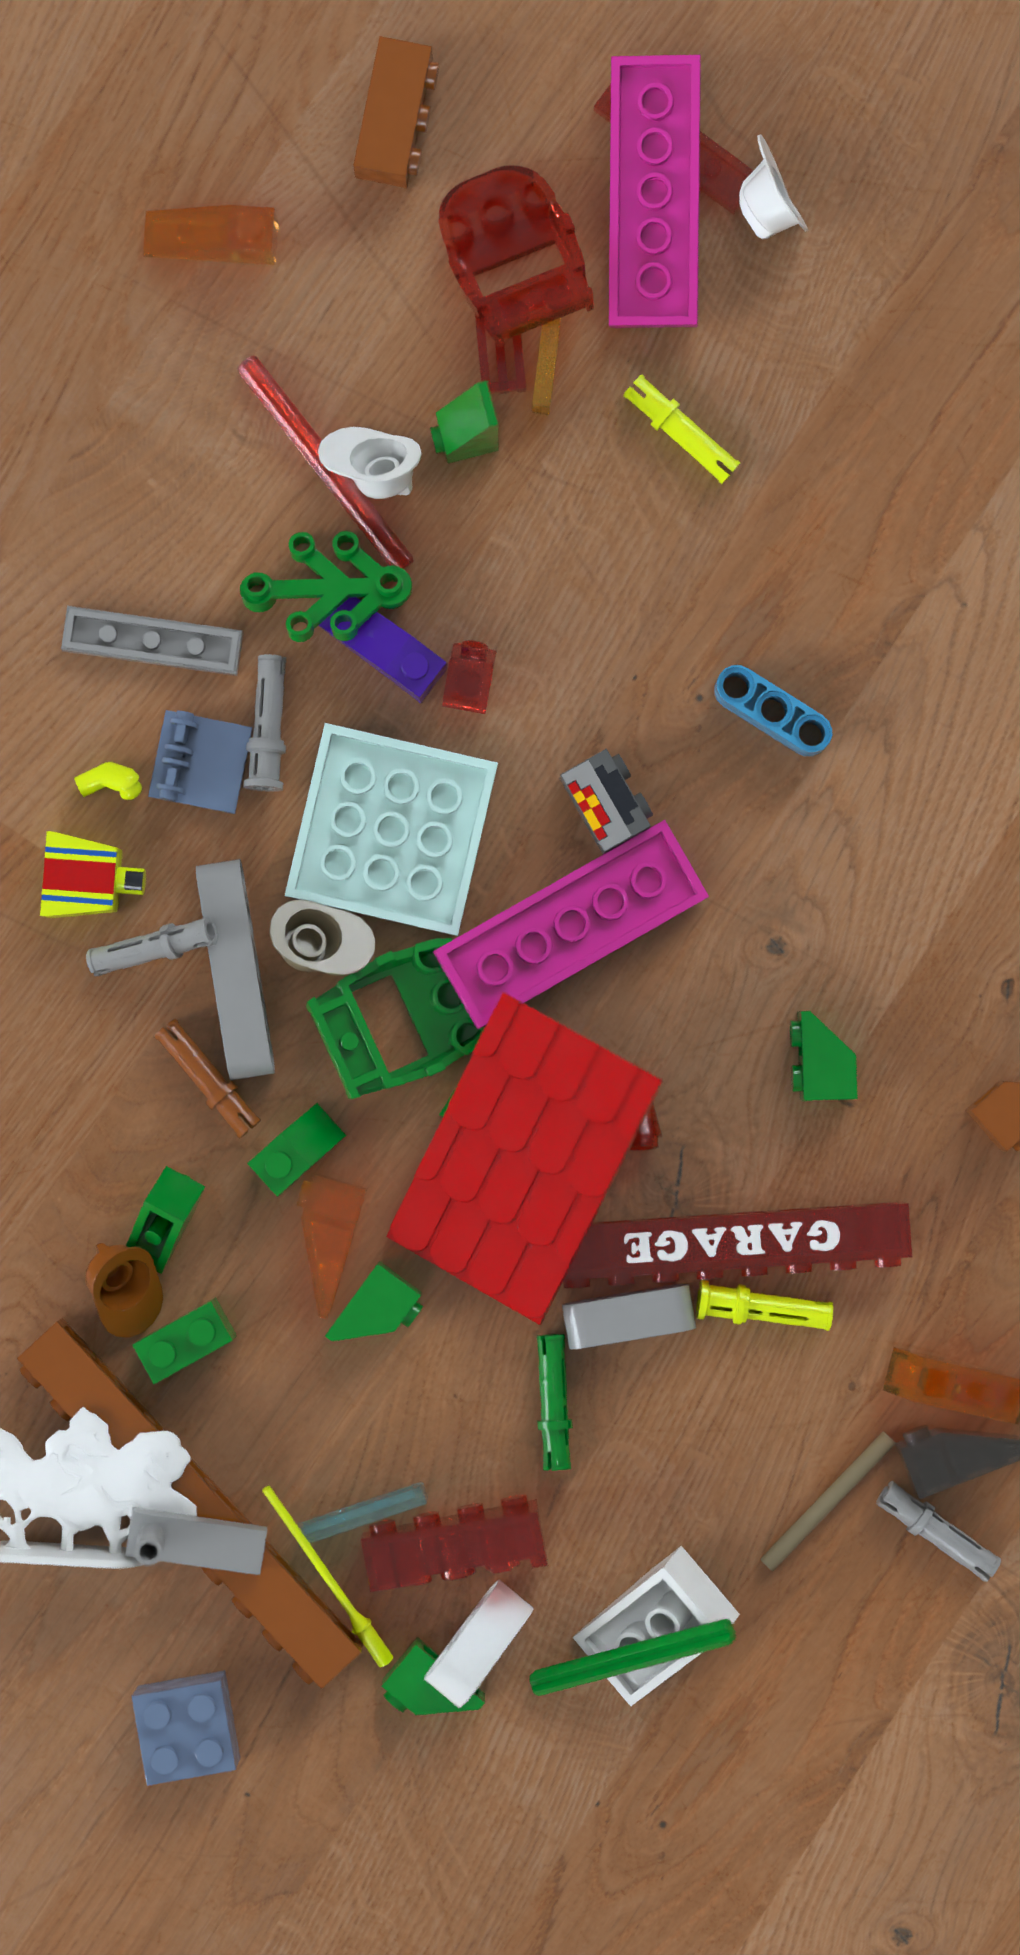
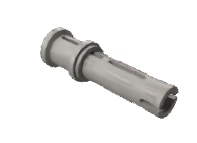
[244,654,286,792]

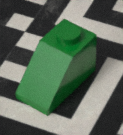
[247,1103,347,1197]
[126,1166,206,1274]
[325,1261,424,1341]
[381,1637,485,1715]

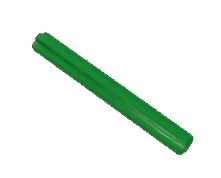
[529,1618,736,1696]

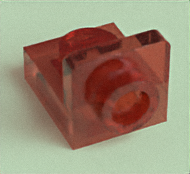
[442,640,497,714]

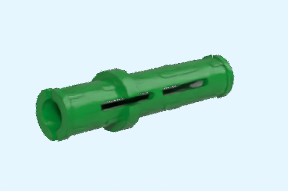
[537,1334,573,1471]

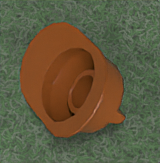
[85,1243,163,1337]

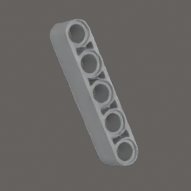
[196,859,275,1081]

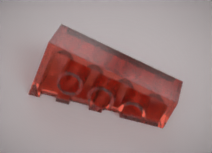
[361,1494,548,1592]

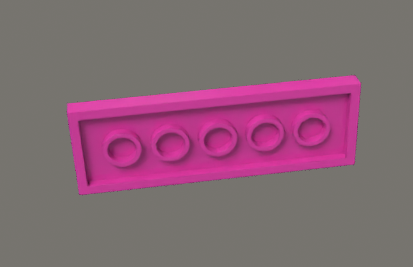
[609,55,701,328]
[433,820,709,1030]

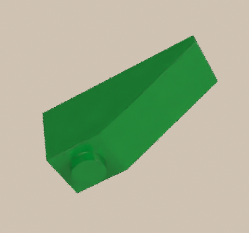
[430,380,499,464]

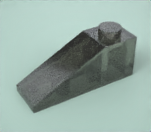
[895,1425,1020,1499]

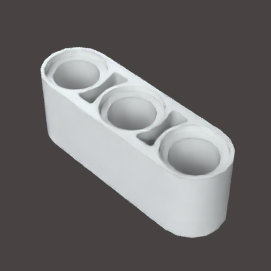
[424,1579,534,1708]

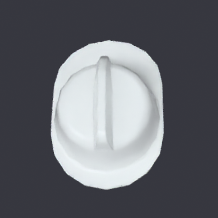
[739,134,808,239]
[318,427,422,499]

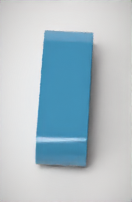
[714,665,832,756]

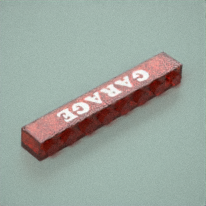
[563,1201,912,1288]

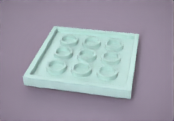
[284,723,498,936]

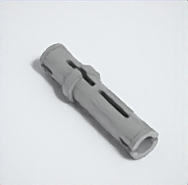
[86,917,218,977]
[876,1481,1001,1582]

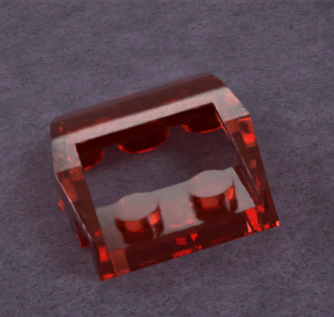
[438,165,594,347]

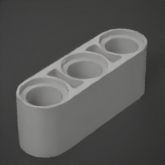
[562,1283,696,1349]

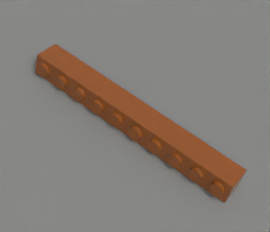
[17,1318,363,1689]

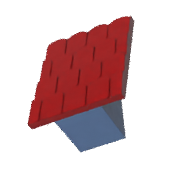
[386,992,663,1325]

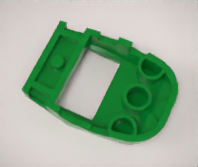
[306,938,486,1099]

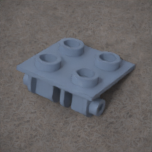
[148,710,253,814]

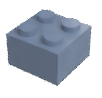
[132,1670,240,1786]

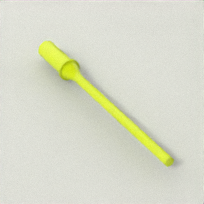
[262,1486,393,1667]

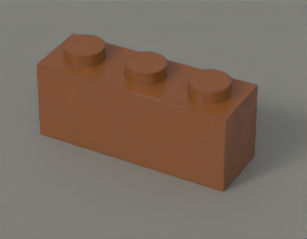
[353,36,439,188]

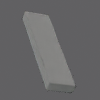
[61,606,244,676]

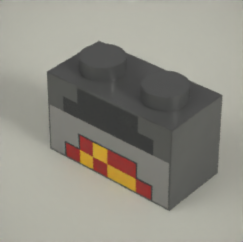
[559,748,653,854]

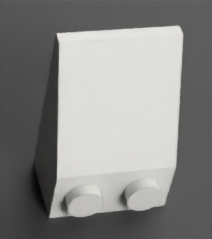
[573,1546,740,1706]

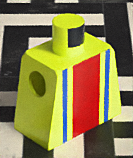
[40,831,146,918]

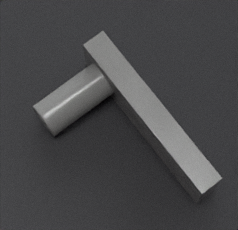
[125,1507,267,1575]

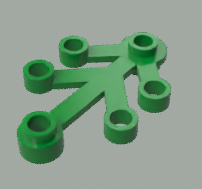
[240,531,412,642]

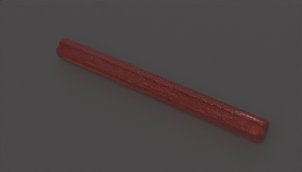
[237,355,414,570]

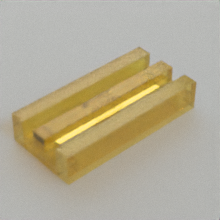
[532,316,561,415]

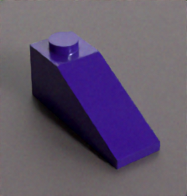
[318,597,448,703]

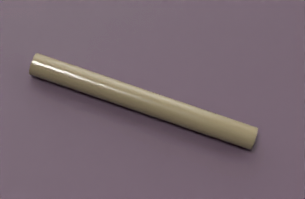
[760,1431,896,1571]

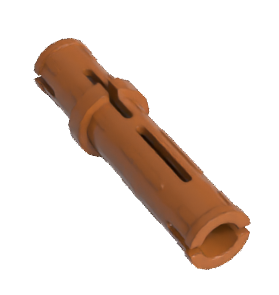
[154,1019,261,1139]

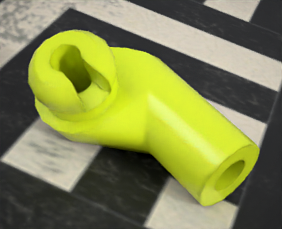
[74,762,142,800]

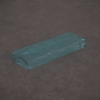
[297,1482,428,1547]

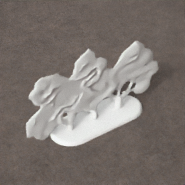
[0,1407,197,1568]

